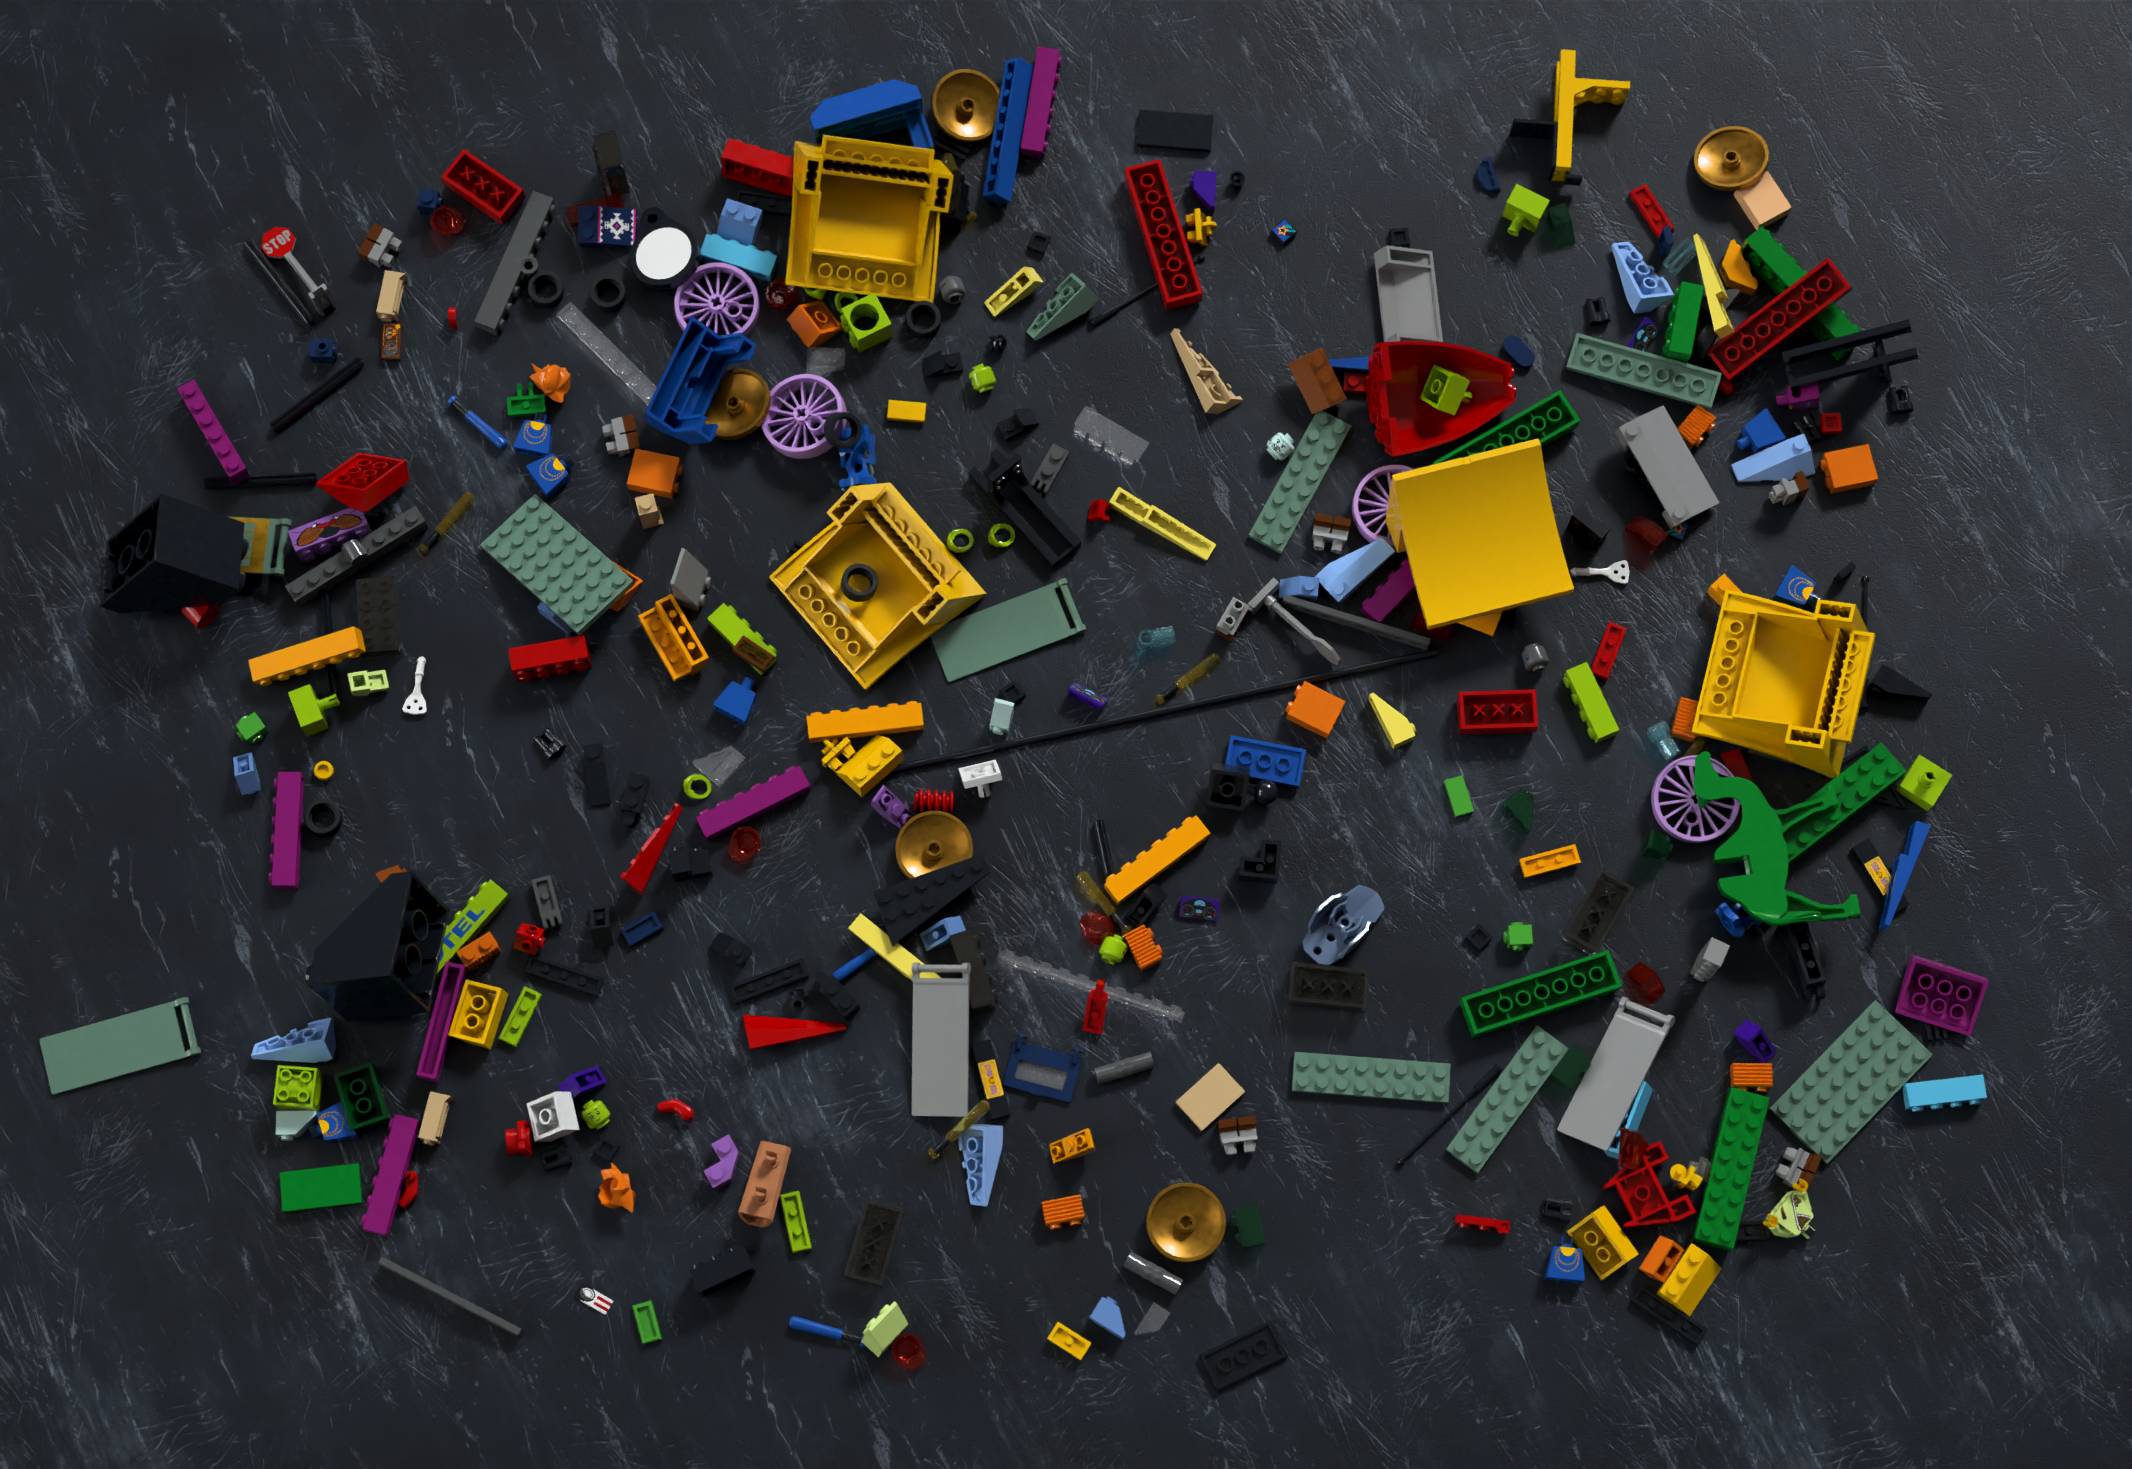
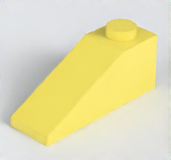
[984,267,1043,317]
[1368,693,1417,749]

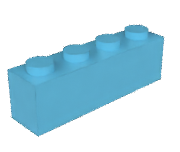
[700,234,778,282]
[1902,1075,1987,1112]
[1603,1081,1653,1161]

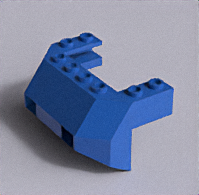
[810,79,934,149]
[643,316,757,444]

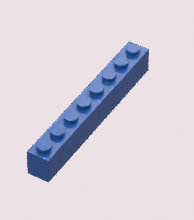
[982,57,1034,205]

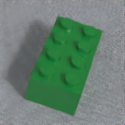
[1661,281,1704,363]

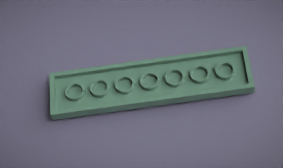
[1566,333,1722,409]
[1248,411,1352,554]
[1446,1026,1569,1173]
[1292,1052,1451,1104]

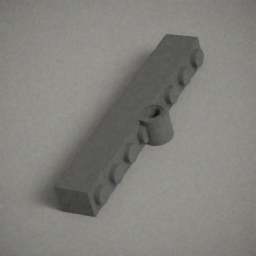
[474,191,557,335]
[285,505,428,608]

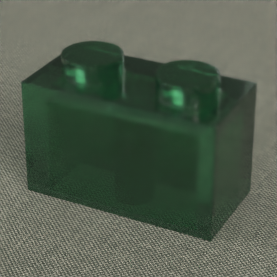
[1548,1043,1592,1091]
[1231,1204,1265,1250]

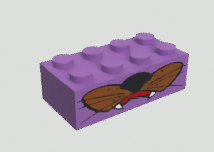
[288,508,372,562]

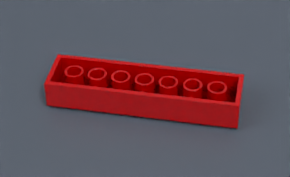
[1124,159,1203,311]
[1708,257,1853,382]

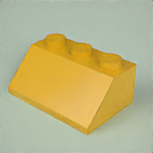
[835,735,904,797]
[448,980,508,1049]
[1567,1205,1639,1281]
[1656,1243,1722,1317]

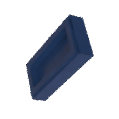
[1657,226,1674,257]
[620,911,664,948]

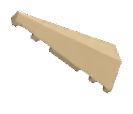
[1170,329,1243,414]

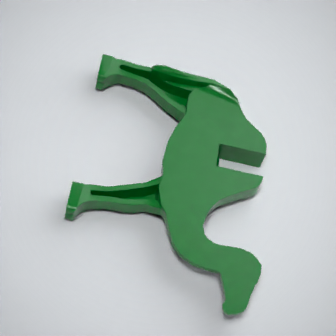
[1694,751,1861,927]

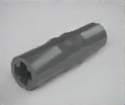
[1094,1052,1155,1085]
[1123,1252,1183,1295]

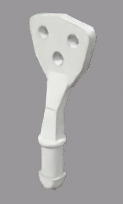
[1570,560,1630,584]
[402,656,427,715]

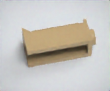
[376,270,408,322]
[635,493,664,529]
[418,1091,454,1146]

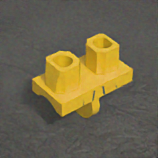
[1186,208,1217,246]
[821,737,856,772]
[1670,1164,1703,1192]

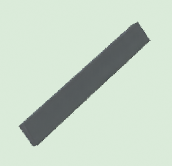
[1282,594,1431,650]
[378,1257,524,1337]

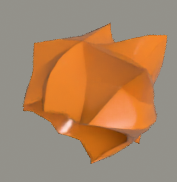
[530,364,570,403]
[598,1162,636,1213]

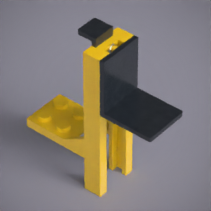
[1509,49,1630,186]

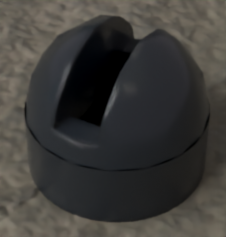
[1230,171,1245,187]

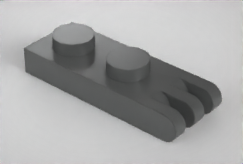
[1030,443,1070,496]
[531,875,563,930]

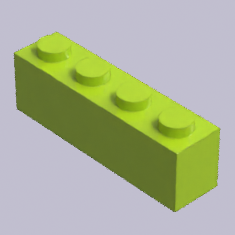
[707,603,778,675]
[1563,662,1619,743]

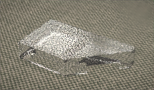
[1134,1302,1170,1335]

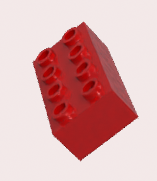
[721,139,794,197]
[441,149,526,226]
[508,635,592,682]
[1457,690,1538,735]

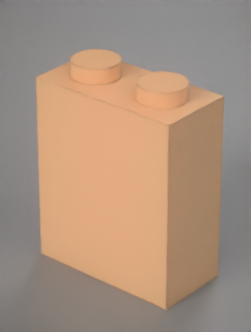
[1734,171,1792,230]

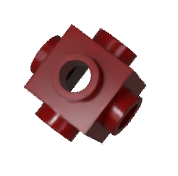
[513,923,546,955]

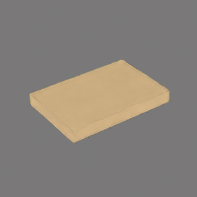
[1175,1063,1245,1131]

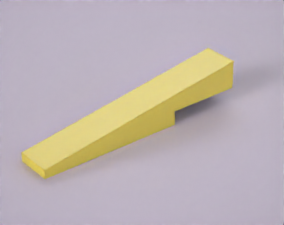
[1693,234,1735,339]
[1108,487,1216,561]
[848,913,941,981]

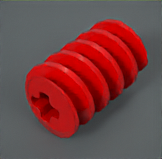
[914,788,954,814]

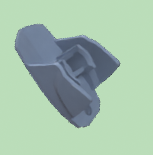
[1302,885,1384,966]

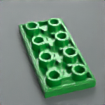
[280,1163,363,1212]

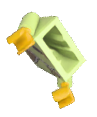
[1763,1178,1815,1239]

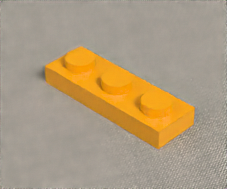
[1519,844,1581,879]

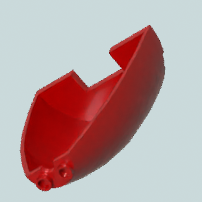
[1366,341,1516,456]

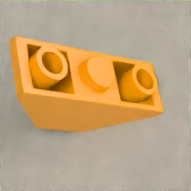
[1719,239,1758,296]
[1049,1128,1096,1163]

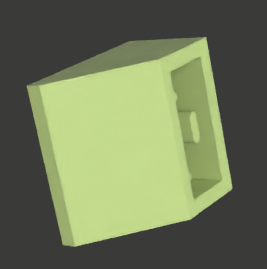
[861,1301,908,1357]

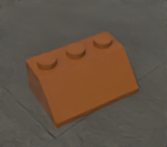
[1288,347,1347,414]

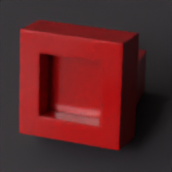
[1820,413,1842,434]
[1088,499,1111,522]

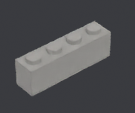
[1690,938,1730,982]

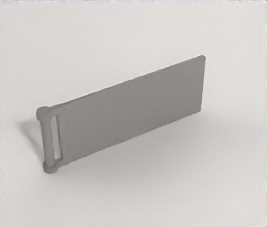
[912,963,971,1117]
[1557,997,1675,1151]

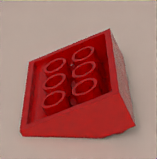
[316,452,409,512]

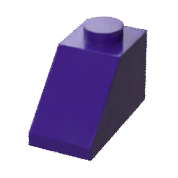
[1190,170,1217,213]
[1734,1019,1777,1063]
[558,1066,607,1101]

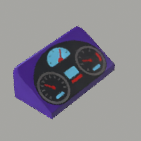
[1626,317,1660,352]
[1068,683,1108,712]
[1179,896,1220,922]

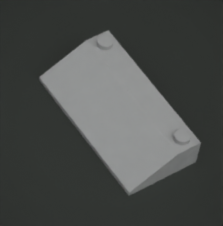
[1374,245,1443,342]
[1615,405,1719,530]

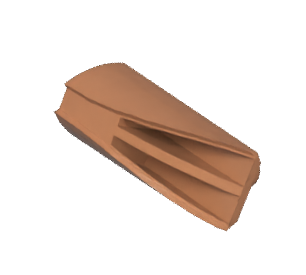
[738,1141,791,1228]

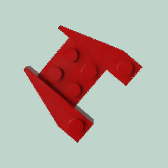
[1603,1141,1696,1229]

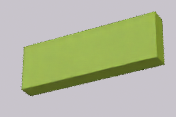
[498,986,543,1048]
[780,1191,812,1253]

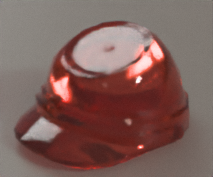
[430,206,465,237]
[765,277,797,310]
[728,826,761,863]
[1080,910,1115,946]
[891,1333,926,1370]

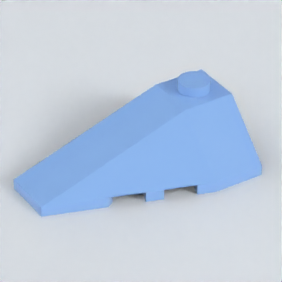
[1611,242,1674,313]
[1731,434,1815,482]
[1315,538,1396,604]
[251,1017,336,1063]
[958,1124,1003,1206]

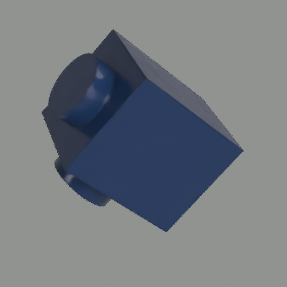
[417,189,443,216]
[309,339,339,363]

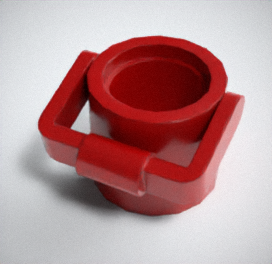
[182,604,220,629]
[506,1120,533,1156]

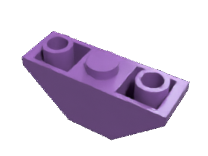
[871,785,916,829]

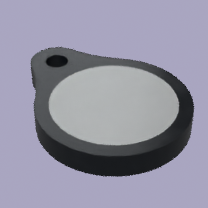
[630,207,701,290]

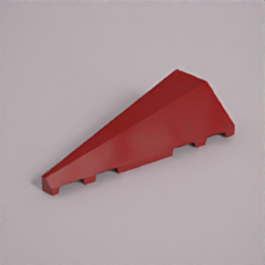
[620,803,683,896]
[743,1015,847,1051]

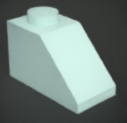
[990,698,1014,735]
[276,1110,318,1141]

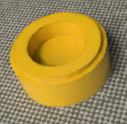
[314,761,334,781]

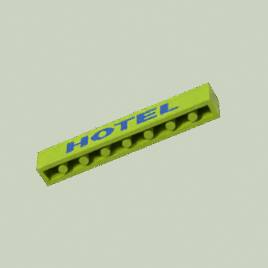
[435,879,510,982]

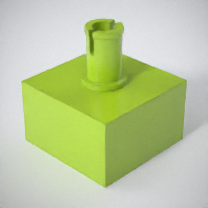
[1502,184,1550,236]
[1419,364,1472,415]
[288,684,340,737]
[1896,754,1952,811]

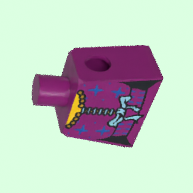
[1776,385,1820,411]

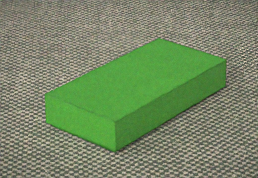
[1444,775,1474,818]
[632,1301,662,1345]

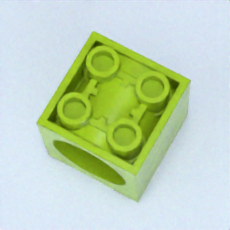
[840,292,893,353]
[273,1065,324,1113]

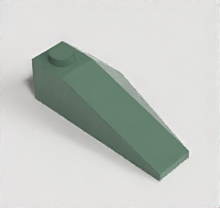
[1027,273,1099,341]

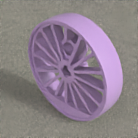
[674,263,760,336]
[761,374,847,459]
[1352,465,1414,551]
[1651,755,1740,843]

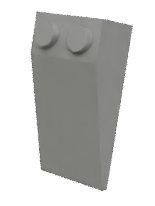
[670,548,711,611]

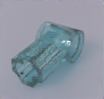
[1136,626,1176,651]
[1646,720,1681,761]

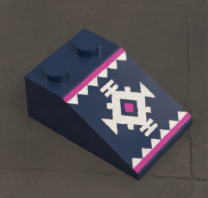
[578,206,637,247]

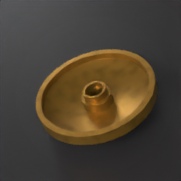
[931,69,1000,143]
[1694,126,1769,191]
[704,368,771,440]
[896,811,973,879]
[1146,1182,1226,1263]

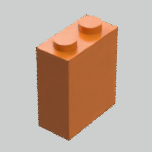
[1820,444,1878,494]
[627,449,683,499]
[1285,681,1346,739]

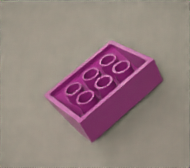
[1895,954,1989,1036]

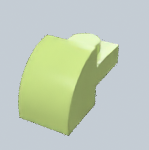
[347,670,389,696]

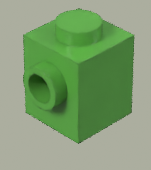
[236,712,269,744]
[1503,922,1533,951]

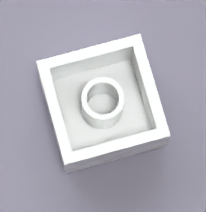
[527,1092,579,1142]

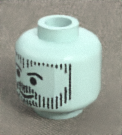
[1266,433,1295,460]

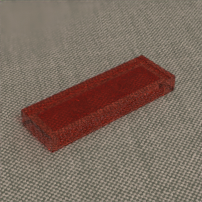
[566,192,624,227]

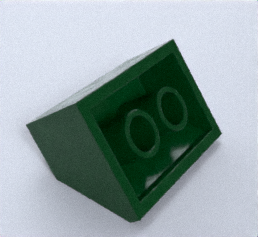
[333,1062,391,1131]

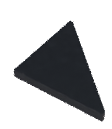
[1804,746,1907,809]

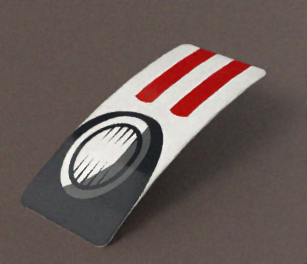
[574,1283,613,1314]

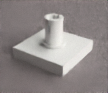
[958,759,1002,798]

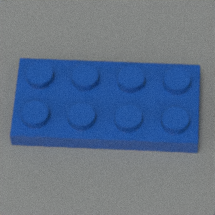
[1225,735,1306,788]

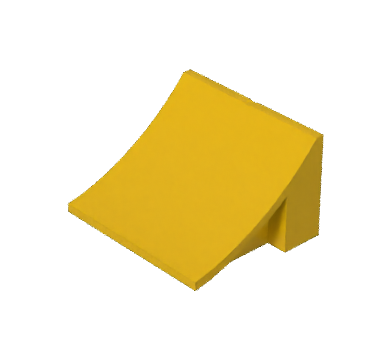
[785,135,954,303]
[1385,438,1574,630]
[769,483,987,689]
[1692,589,1876,779]

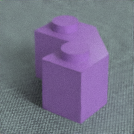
[704,1134,740,1191]

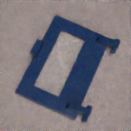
[1002,1033,1084,1103]

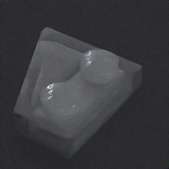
[806,347,845,378]
[692,746,746,787]

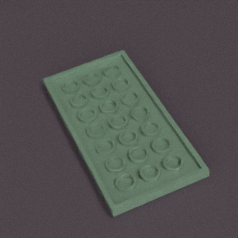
[480,494,635,636]
[1768,1000,1933,1165]

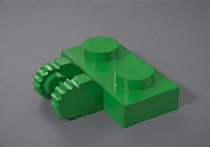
[507,382,546,418]

